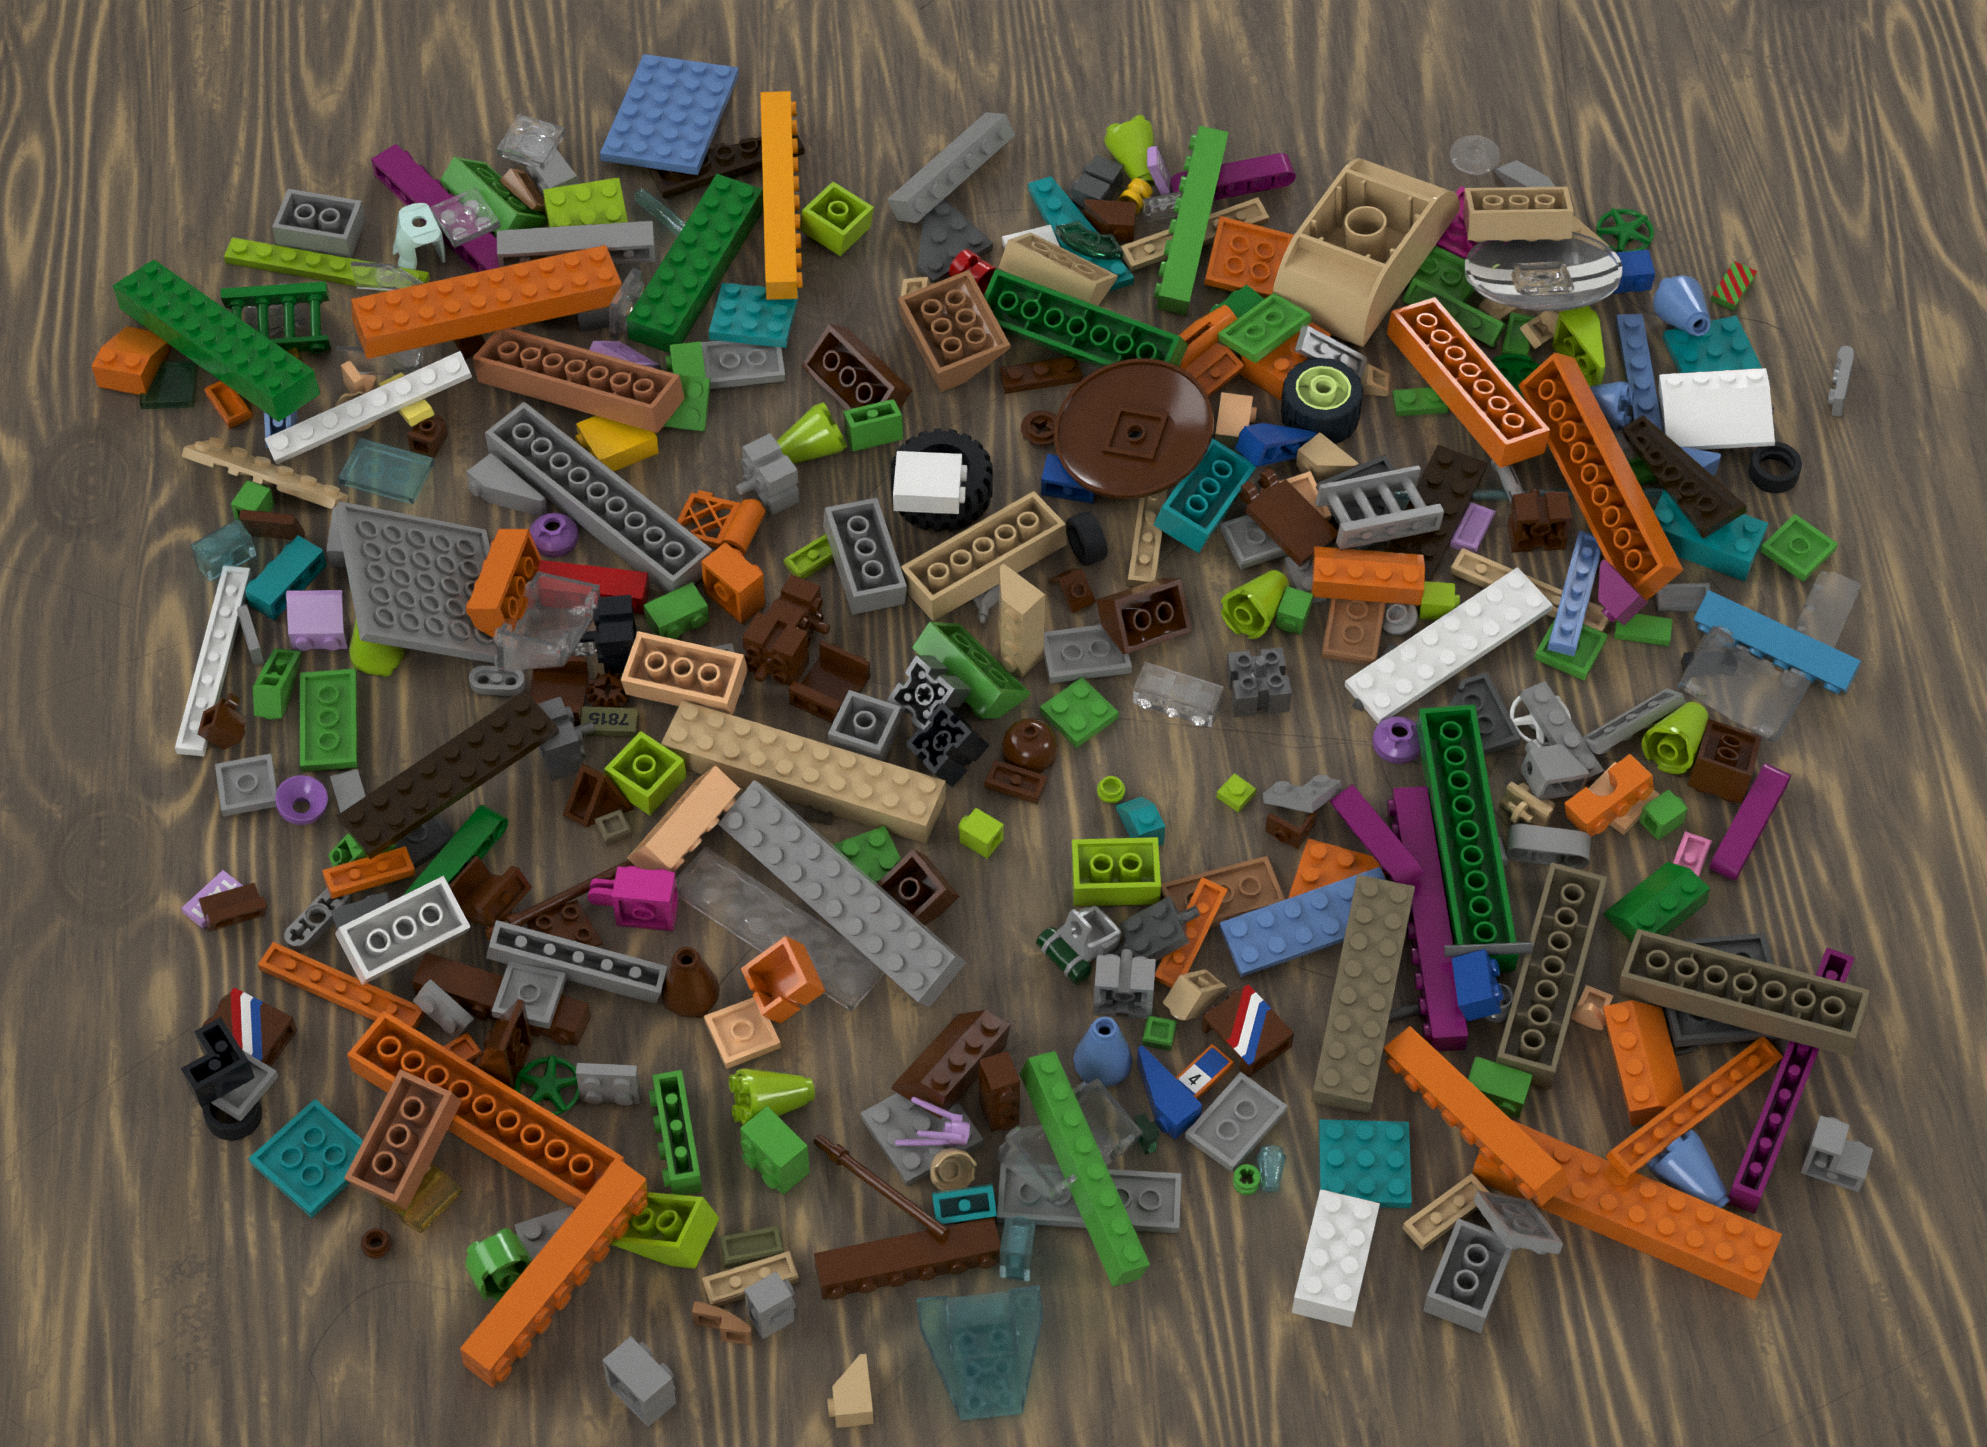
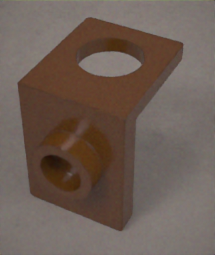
[1048,568,1096,613]
[1265,810,1317,849]

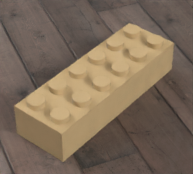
[900,491,1067,622]

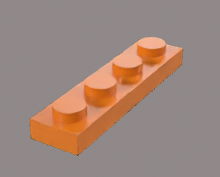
[1154,877,1228,988]

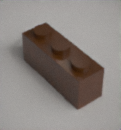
[979,1051,1020,1132]

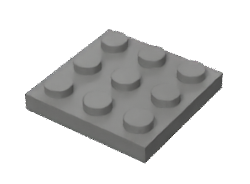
[861,1093,984,1187]

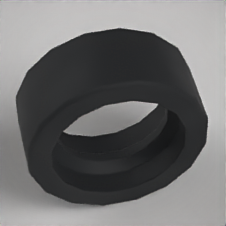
[1748,441,1802,494]
[1066,511,1108,566]
[202,1100,262,1141]

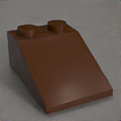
[1687,719,1762,804]
[877,849,960,925]
[474,999,533,1090]

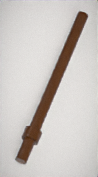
[485,860,635,940]
[813,1134,950,1240]

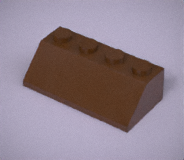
[801,324,913,410]
[892,1010,1011,1119]

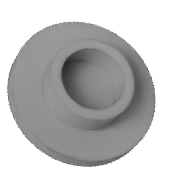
[1382,603,1418,635]

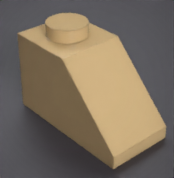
[1296,432,1359,482]
[1163,969,1227,1021]
[827,1354,874,1428]

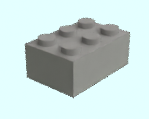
[272,189,366,258]
[1423,1218,1513,1333]

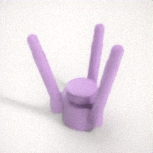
[895,1097,970,1147]

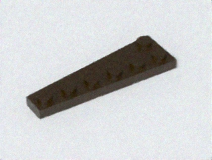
[648,134,805,199]
[1622,415,1746,539]

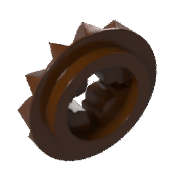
[1021,410,1057,448]
[586,670,630,708]

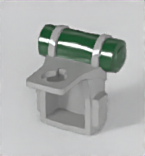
[1036,905,1122,985]

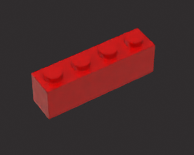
[534,560,650,615]

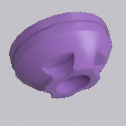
[530,512,579,557]
[1372,716,1420,764]
[275,775,328,825]

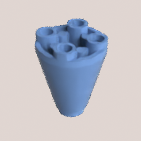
[1653,275,1710,336]
[1590,381,1635,434]
[1073,1017,1132,1089]
[1646,1129,1730,1208]

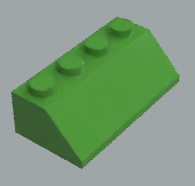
[440,156,548,238]
[912,622,1031,719]

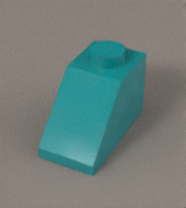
[1116,796,1166,846]

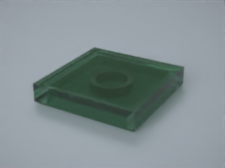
[139,361,198,409]

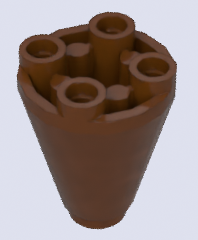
[661,947,720,1018]

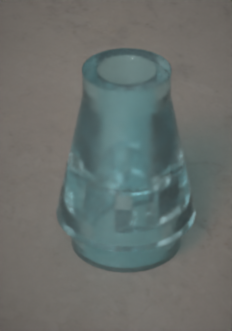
[1256,1145,1287,1192]

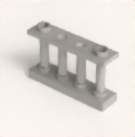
[1315,465,1444,550]

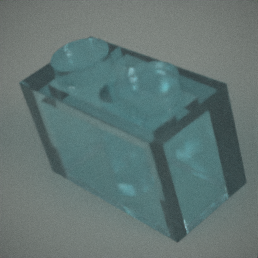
[190,519,257,582]
[1000,1217,1036,1281]

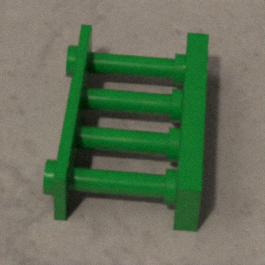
[220,281,332,353]

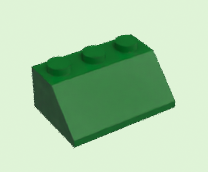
[1604,862,1710,943]

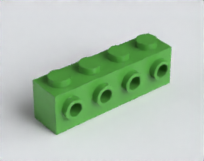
[649,1070,702,1195]

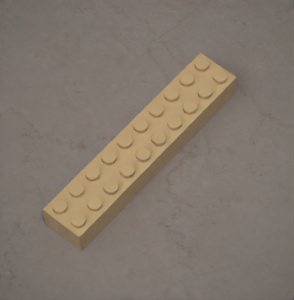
[661,700,946,844]

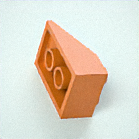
[91,326,172,396]

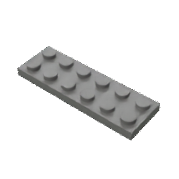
[997,1163,1182,1233]

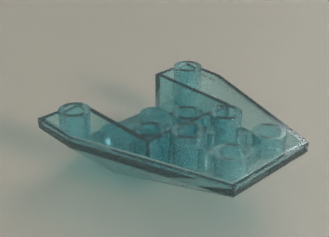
[917,1286,1043,1421]

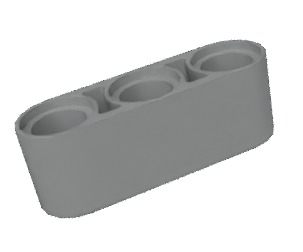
[1506,824,1591,869]

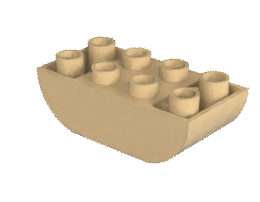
[1273,158,1460,347]

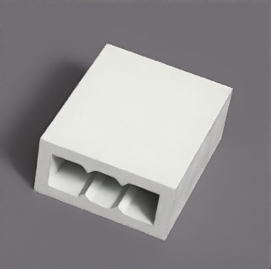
[893,451,967,514]

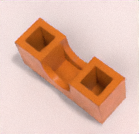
[1564,754,1654,837]

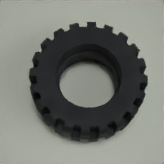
[890,428,993,532]

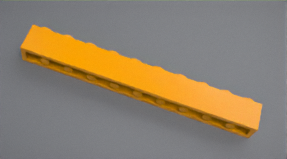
[760,91,803,300]

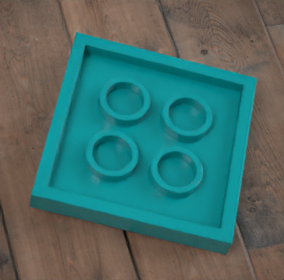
[709,283,799,348]
[1662,315,1763,373]
[248,1099,363,1218]
[1318,1119,1412,1208]

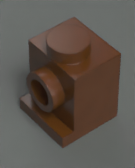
[407,414,448,459]

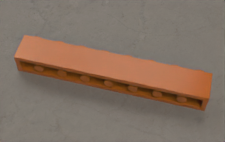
[1383,1026,1569,1206]

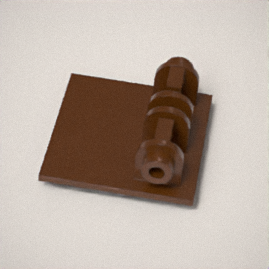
[526,899,603,947]

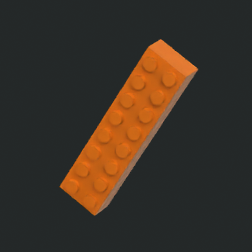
[1387,297,1550,468]
[460,1158,648,1388]

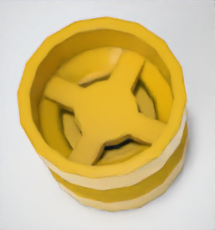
[1118,178,1153,214]

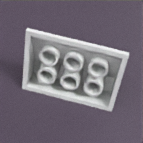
[1658,368,1775,450]

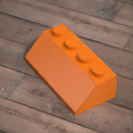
[466,529,542,647]
[1311,546,1425,606]
[1603,1000,1685,1126]

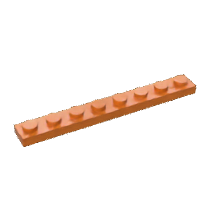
[1605,1037,1783,1179]

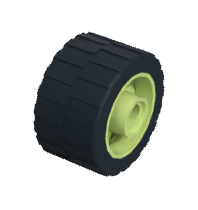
[1281,358,1363,444]

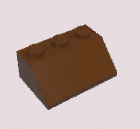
[1096,578,1192,654]

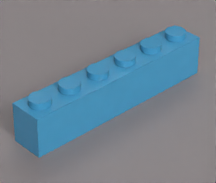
[1693,590,1861,695]

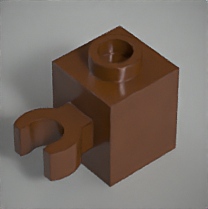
[197,693,247,750]

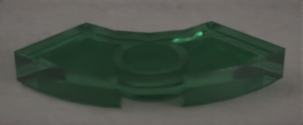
[1055,221,1124,260]

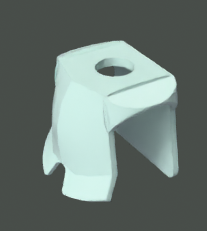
[393,203,446,270]

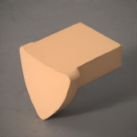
[341,360,377,394]
[1570,985,1614,1030]

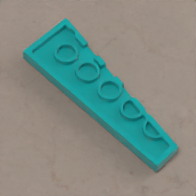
[1028,176,1134,292]

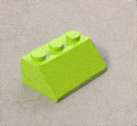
[1072,837,1161,906]

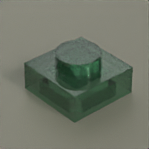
[1133,1113,1160,1155]

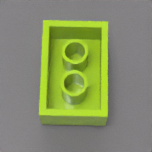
[543,178,628,227]

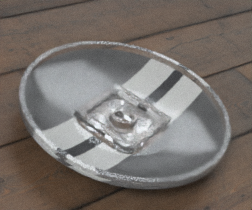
[1465,232,1622,311]

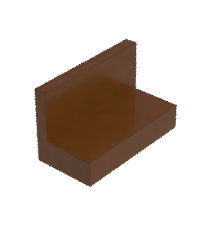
[198,883,267,932]

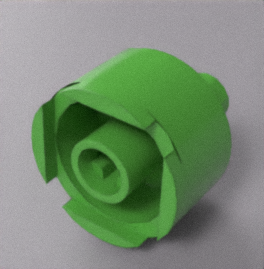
[465,1228,533,1302]

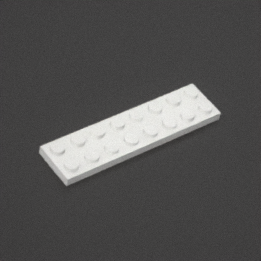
[1345,567,1553,724]

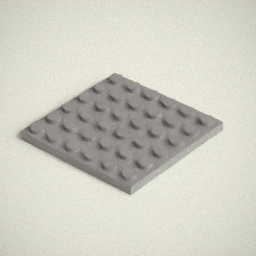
[335,501,515,666]

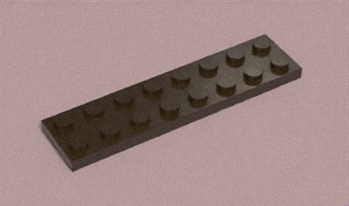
[337,690,559,860]

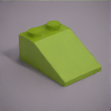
[1552,306,1605,387]
[610,1192,720,1269]

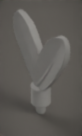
[972,584,999,624]

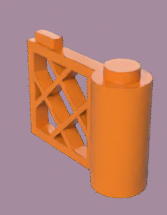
[677,490,766,556]

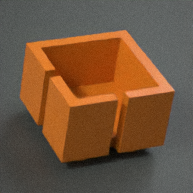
[741,936,826,1024]

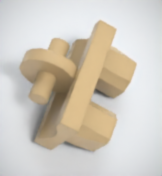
[1499,782,1555,827]

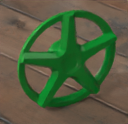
[1596,208,1654,253]
[515,1055,580,1116]

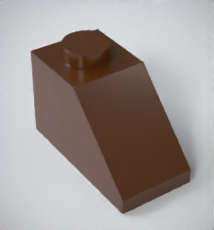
[1084,199,1136,242]

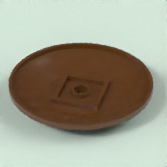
[1054,359,1214,499]

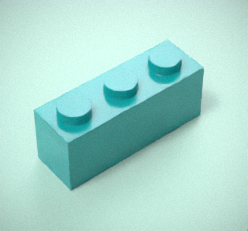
[245,535,327,621]

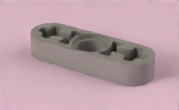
[284,888,351,953]

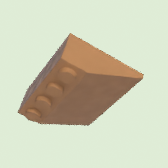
[898,270,1011,392]

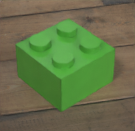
[740,1106,810,1195]

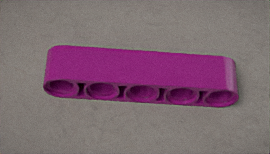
[1170,153,1296,201]
[1709,763,1791,881]
[1329,784,1425,885]

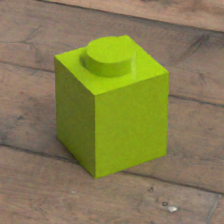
[1419,581,1460,621]
[958,808,1004,859]

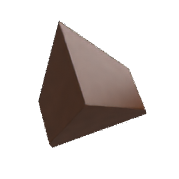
[563,764,634,827]

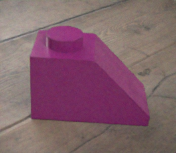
[1598,559,1648,625]

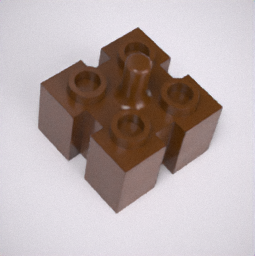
[1507,489,1572,553]
[766,574,831,649]
[742,612,809,686]

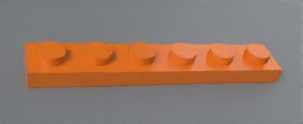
[258,942,426,1030]

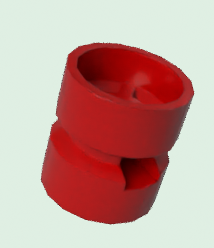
[949,249,996,295]

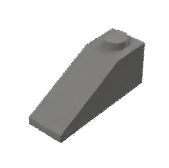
[1495,160,1556,187]
[467,453,547,516]

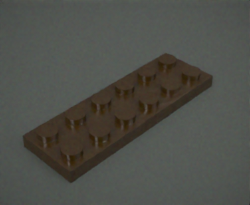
[1384,445,1488,582]

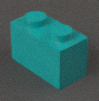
[932,1183,997,1224]

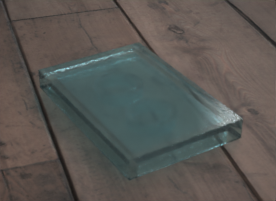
[338,438,434,504]

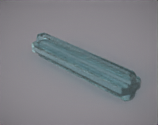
[634,188,686,236]

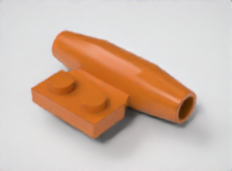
[1178,304,1245,398]

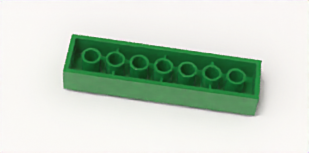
[626,174,764,353]
[984,269,1188,368]

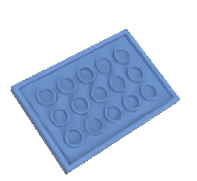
[600,54,739,175]

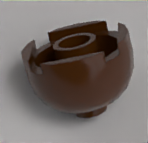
[1002,718,1058,774]

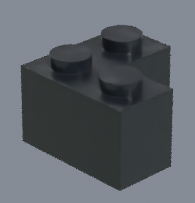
[181,1017,255,1108]

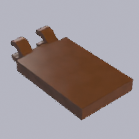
[1238,467,1338,567]

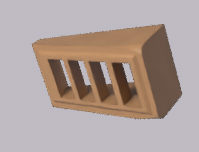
[500,168,546,213]

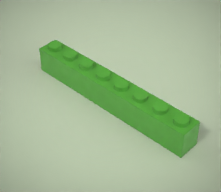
[1153,125,1229,315]
[1019,1051,1150,1287]

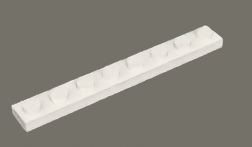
[265,351,472,464]
[175,566,252,756]

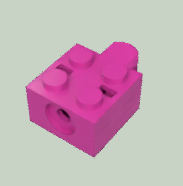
[587,866,679,931]

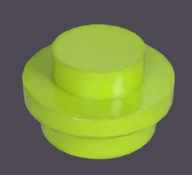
[1097,776,1125,803]

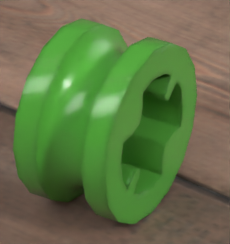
[1233,1164,1261,1195]

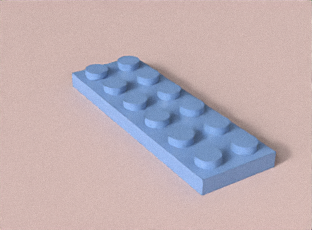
[1219,867,1386,977]

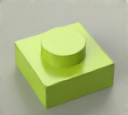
[1216,773,1257,813]

